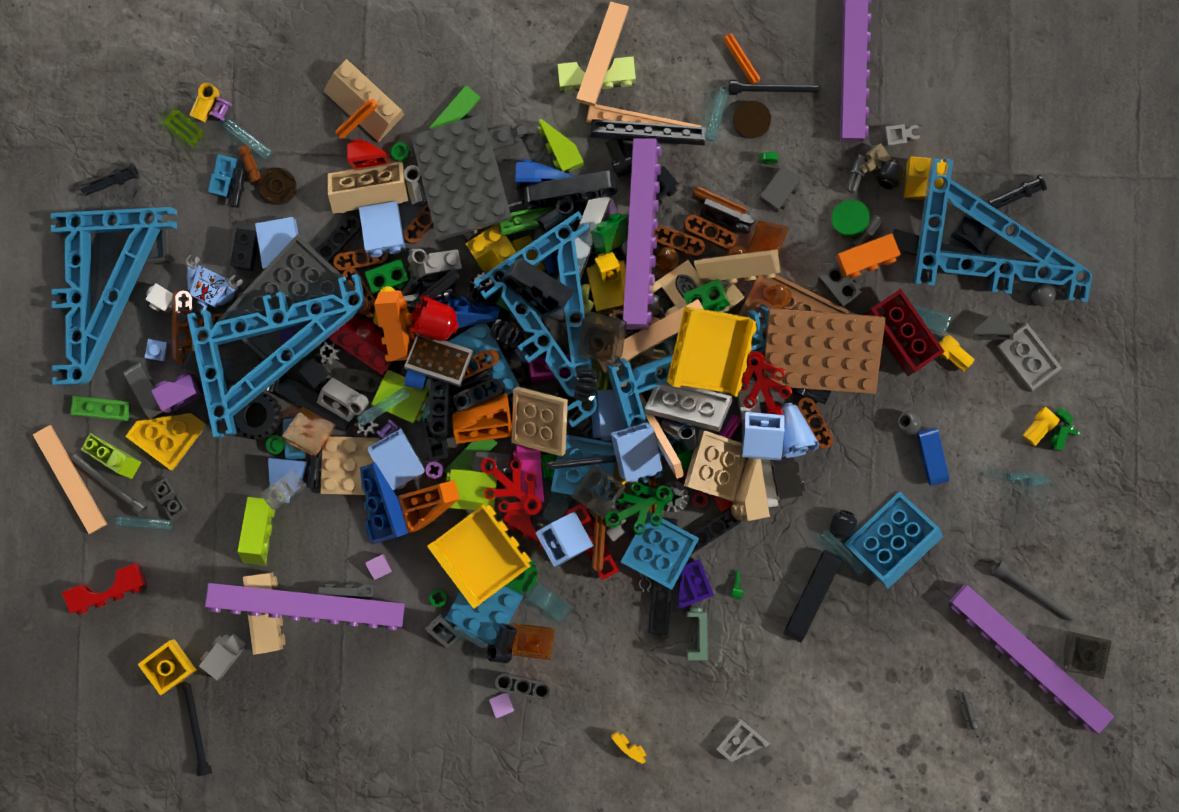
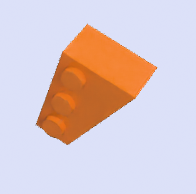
[835,233,901,279]
[374,290,417,361]
[452,393,512,444]
[398,480,460,533]

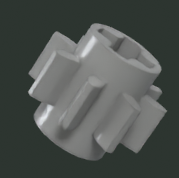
[316,341,341,365]
[354,413,379,437]

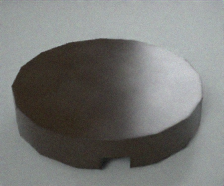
[733,101,771,139]
[258,167,297,205]

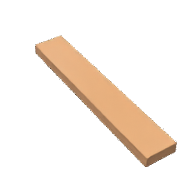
[576,2,629,107]
[586,104,701,127]
[595,300,703,373]
[639,393,684,479]
[33,425,107,534]

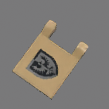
[651,260,705,317]

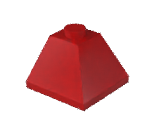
[347,139,390,169]

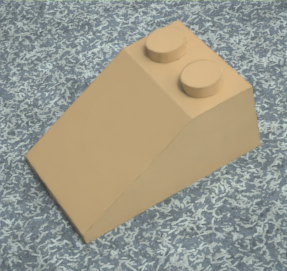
[731,458,770,521]

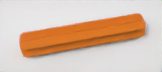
[723,34,760,84]
[335,99,378,139]

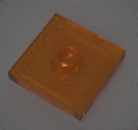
[282,407,335,457]

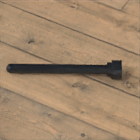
[729,80,820,95]
[546,454,617,469]
[183,683,212,776]

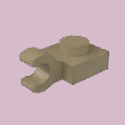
[860,143,891,174]

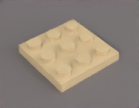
[512,387,568,456]
[684,430,746,502]
[321,436,381,495]

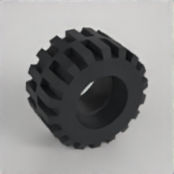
[233,392,283,440]

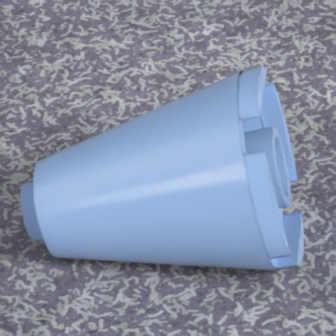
[781,403,819,458]

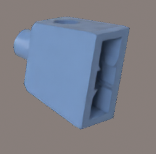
[268,458,308,503]

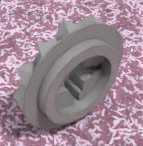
[660,482,689,512]

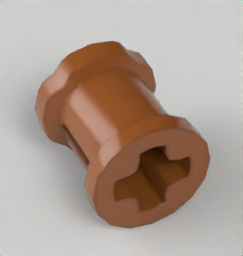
[351,296,371,314]

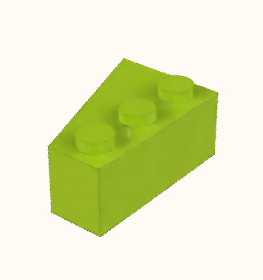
[238,497,275,566]

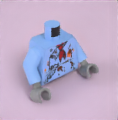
[185,255,243,313]

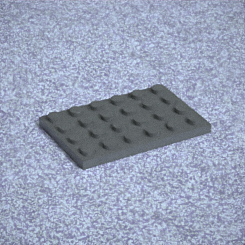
[410,114,512,241]
[219,234,355,361]

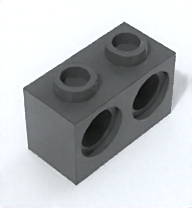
[817,263,862,307]

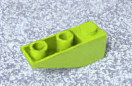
[537,119,584,173]
[81,433,142,479]

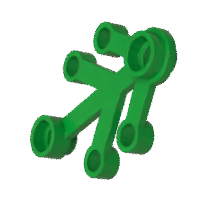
[605,482,673,535]

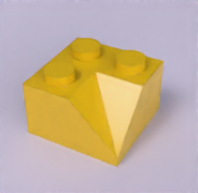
[903,156,946,200]
[465,224,517,273]
[138,639,197,696]

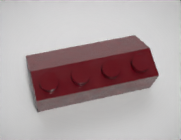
[864,289,945,377]
[328,313,396,376]

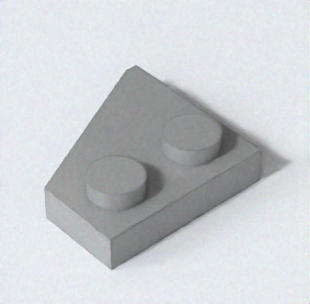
[716,719,770,762]

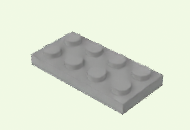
[645,383,732,432]

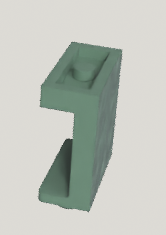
[686,607,708,660]

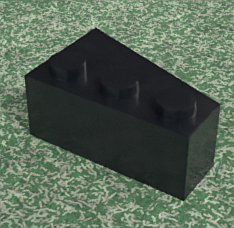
[500,258,574,318]

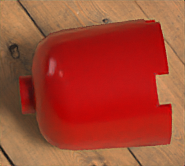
[409,296,459,341]

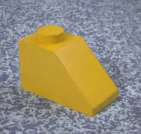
[594,252,621,285]

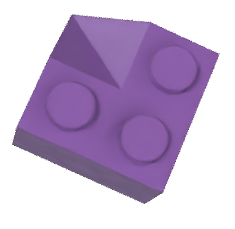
[151,373,204,413]

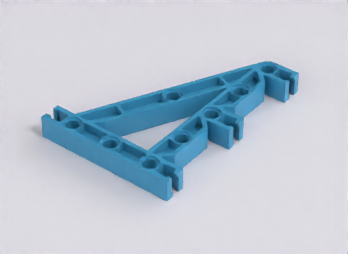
[913,157,1092,302]
[51,207,177,386]
[474,211,597,428]
[187,274,365,438]
[606,305,770,483]

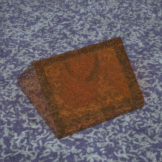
[746,220,789,254]
[512,624,555,660]

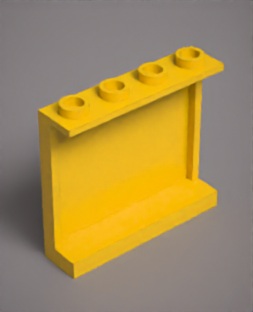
[666,306,756,397]
[427,504,531,609]

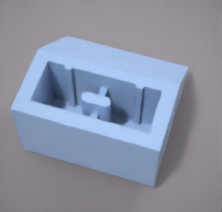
[742,412,784,460]
[535,512,594,567]

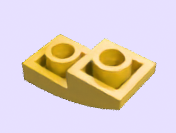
[611,731,646,764]

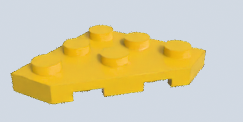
[125,413,207,471]

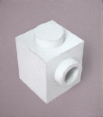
[146,283,179,313]

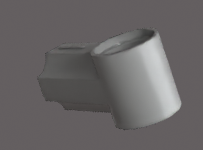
[404,166,427,206]

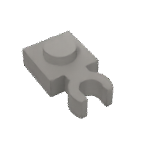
[885,124,920,147]

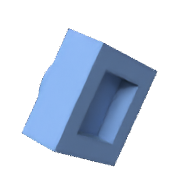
[144,339,169,362]

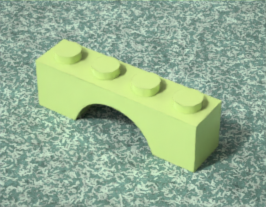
[558,57,636,93]

